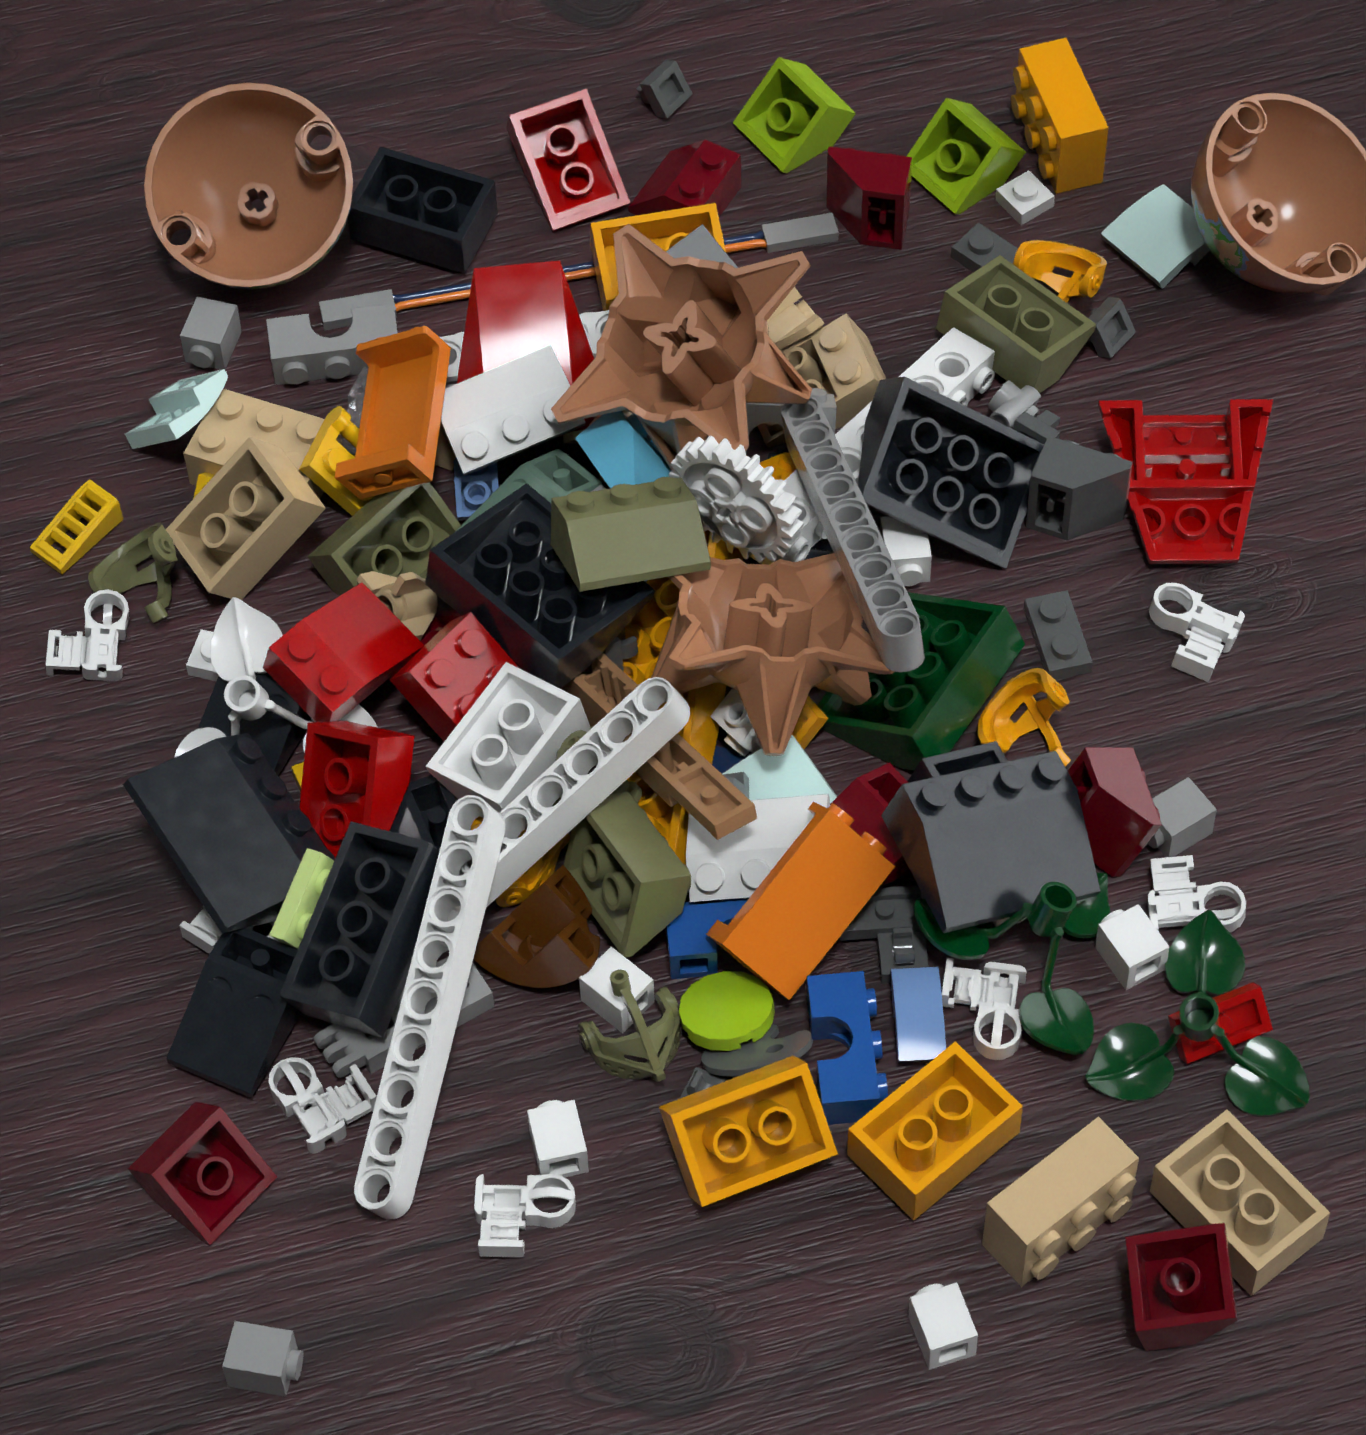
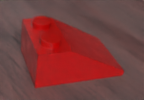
[506,89,630,232]
[263,582,425,722]
[299,721,415,858]

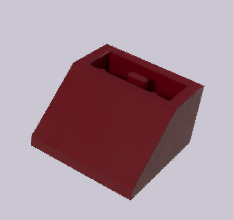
[826,146,912,250]
[1068,747,1162,877]
[830,762,911,888]

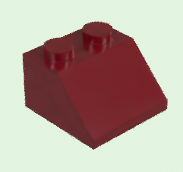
[628,139,741,217]
[128,1102,277,1245]
[1125,1223,1238,1351]

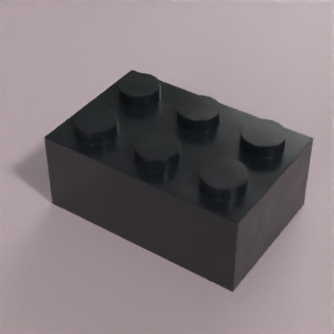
[348,146,498,274]

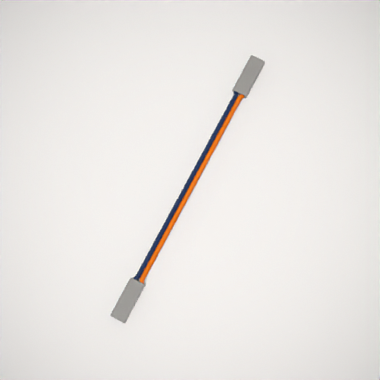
[319,212,839,331]

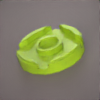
[678,971,775,1051]

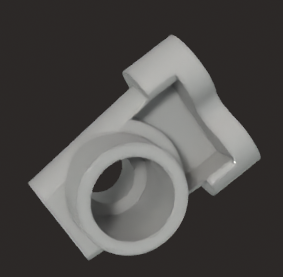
[988,380,1041,429]

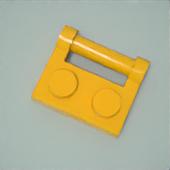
[299,406,374,516]

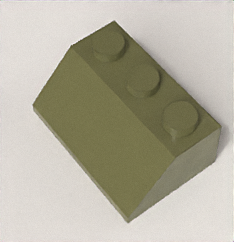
[936,255,1096,394]
[551,477,711,591]
[307,482,461,596]
[564,791,691,958]

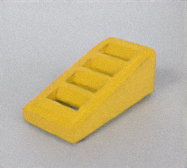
[30,479,123,575]

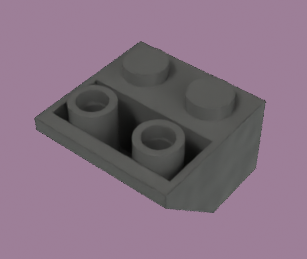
[1026,436,1133,540]

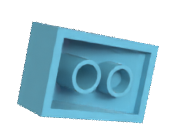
[575,411,672,488]

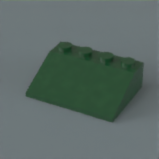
[817,592,1025,771]

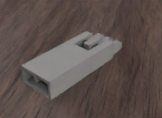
[314,956,494,1077]

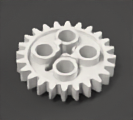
[669,436,804,562]

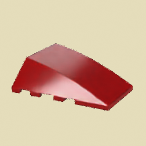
[457,260,594,437]
[1098,399,1274,564]

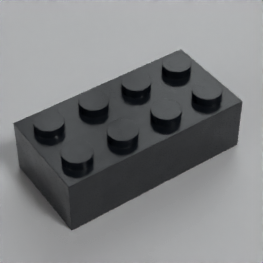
[279,821,440,1037]

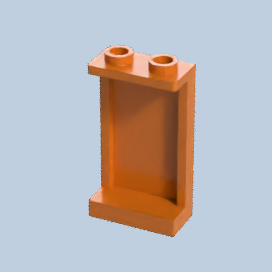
[335,326,451,499]
[706,802,895,1000]

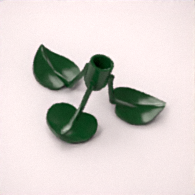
[914,872,1110,1055]
[1086,910,1310,1117]

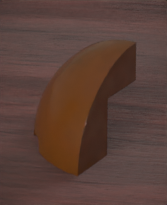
[473,865,600,988]

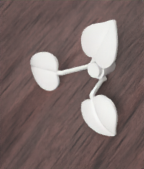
[174,597,378,758]

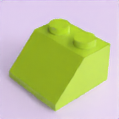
[733,57,856,173]
[907,98,1026,215]

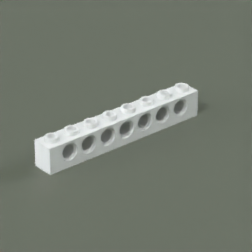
[749,327,995,565]

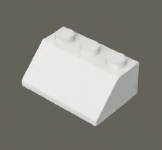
[441,345,585,476]
[426,662,591,818]
[685,794,830,902]

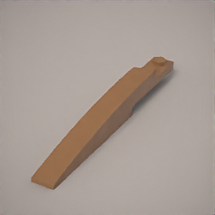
[560,652,757,840]

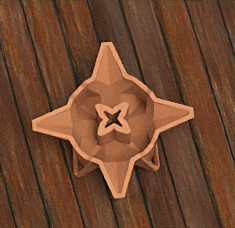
[551,224,812,470]
[651,553,895,756]

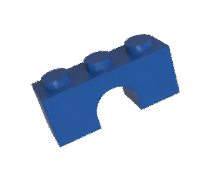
[666,898,747,979]
[806,971,888,1125]

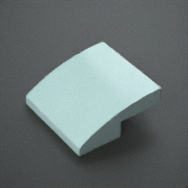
[1101,184,1210,289]
[125,369,228,449]
[722,735,837,803]

